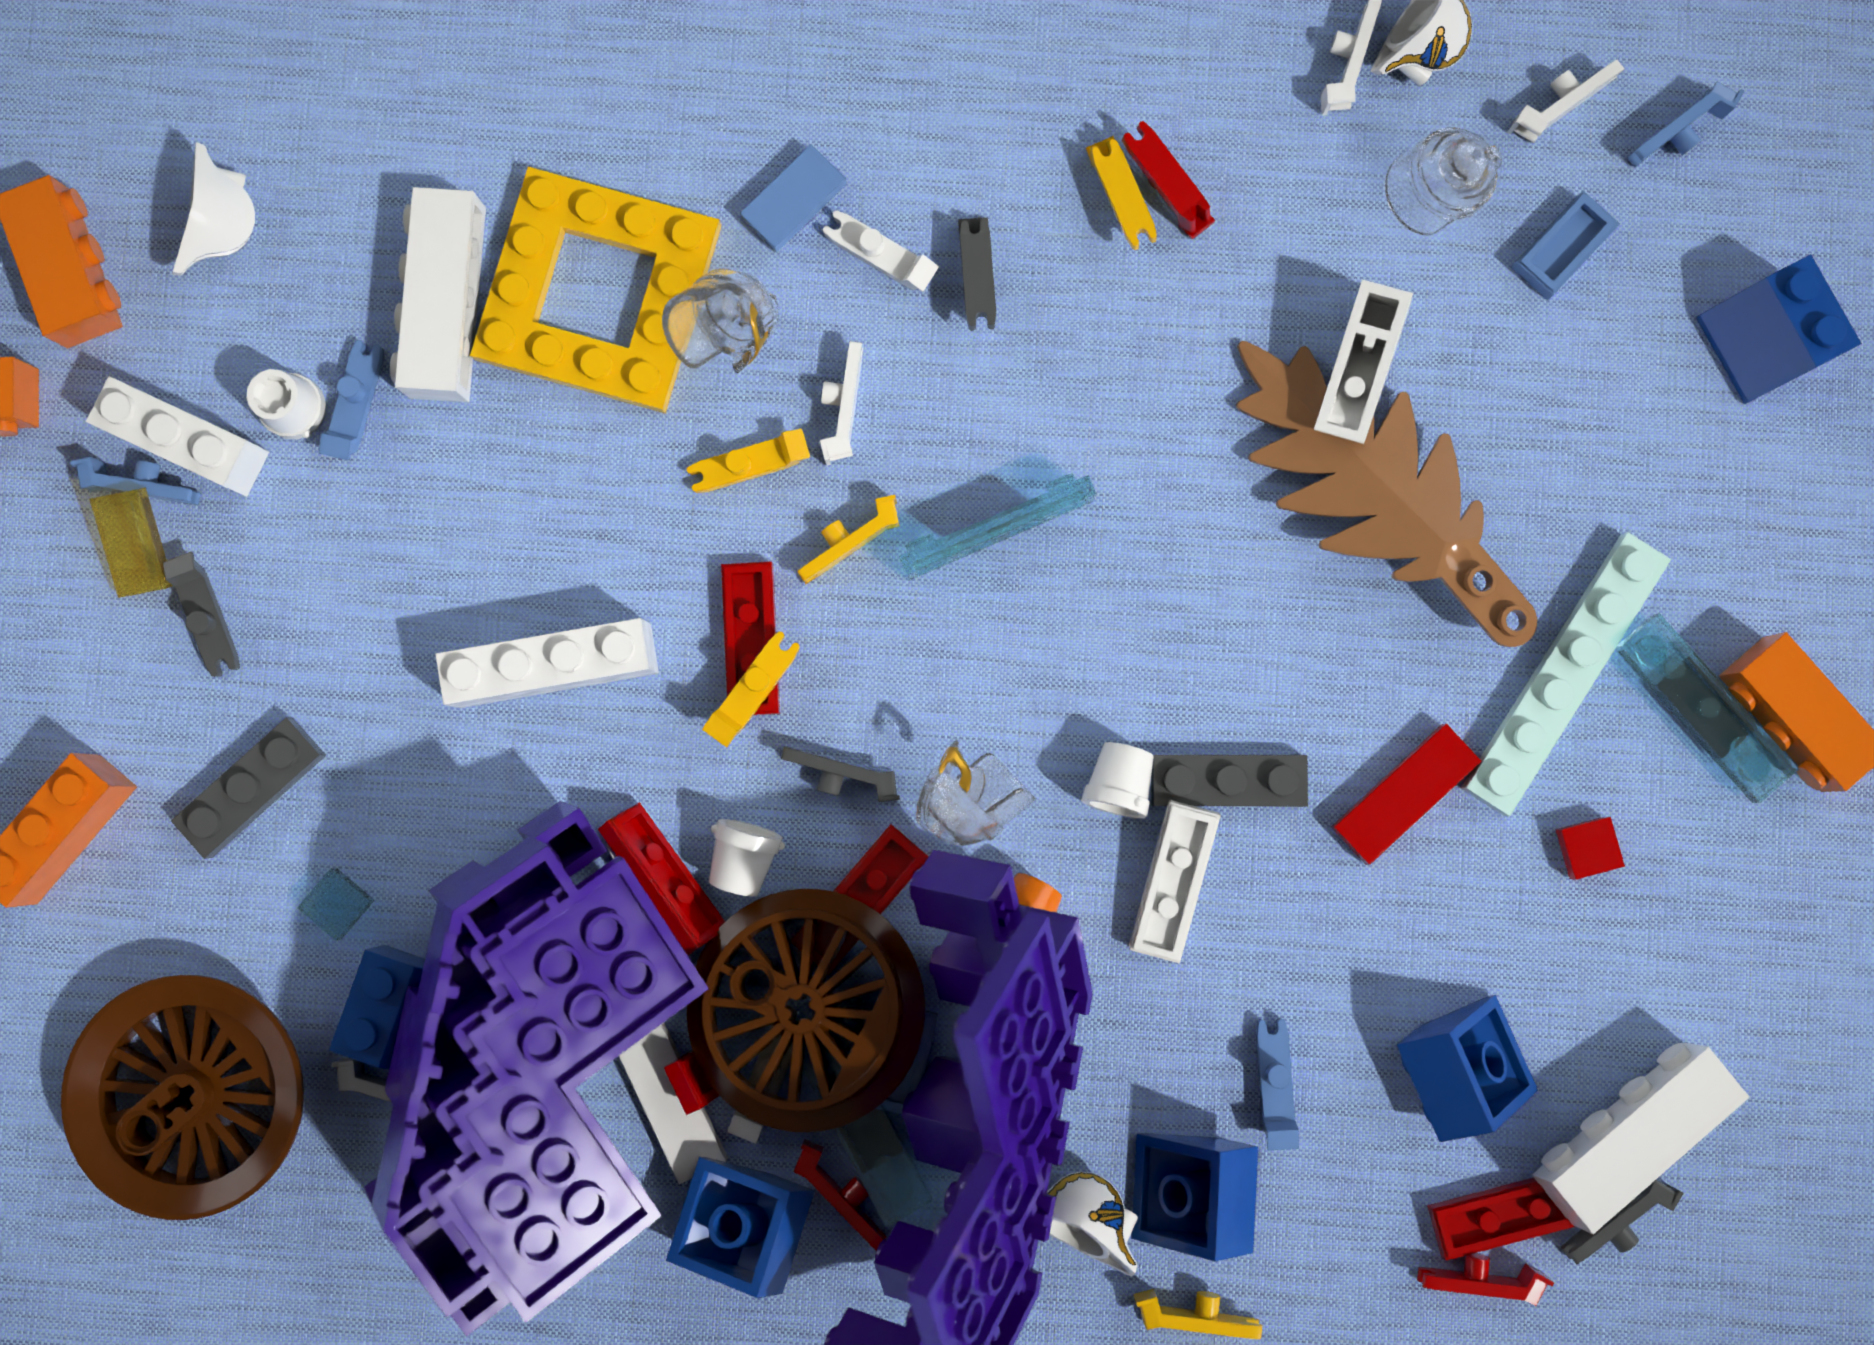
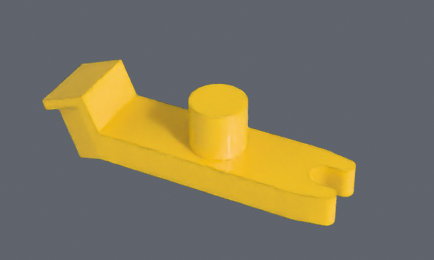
[1085,136,1157,250]
[687,428,810,493]
[797,494,900,584]
[702,631,800,748]
[1133,1289,1263,1339]

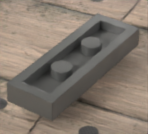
[171,717,326,859]
[1151,755,1308,807]

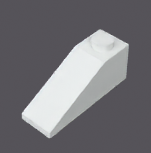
[1314,280,1413,444]

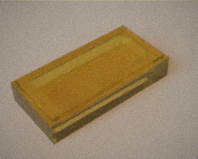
[89,487,173,598]

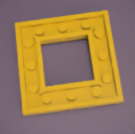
[470,166,722,414]

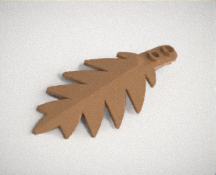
[1236,341,1537,647]

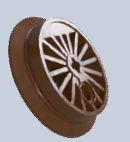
[686,889,925,1132]
[61,975,304,1220]

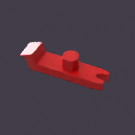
[1122,121,1215,240]
[793,1139,887,1251]
[1417,1253,1554,1306]

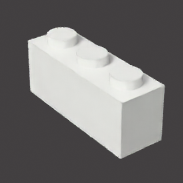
[86,376,269,496]

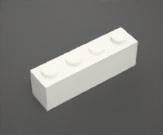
[390,187,486,402]
[435,618,659,708]
[1532,1043,1750,1234]

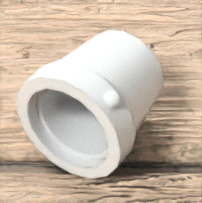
[246,369,326,439]
[1081,742,1154,818]
[709,819,785,897]

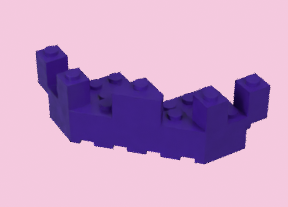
[363,801,709,1337]
[824,850,1093,1345]

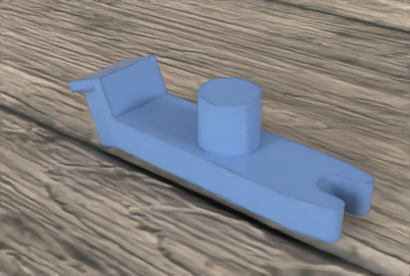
[1627,81,1745,167]
[319,340,384,460]
[70,457,201,505]
[1256,1018,1299,1151]

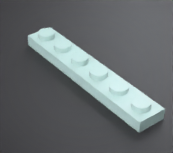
[1461,532,1672,816]

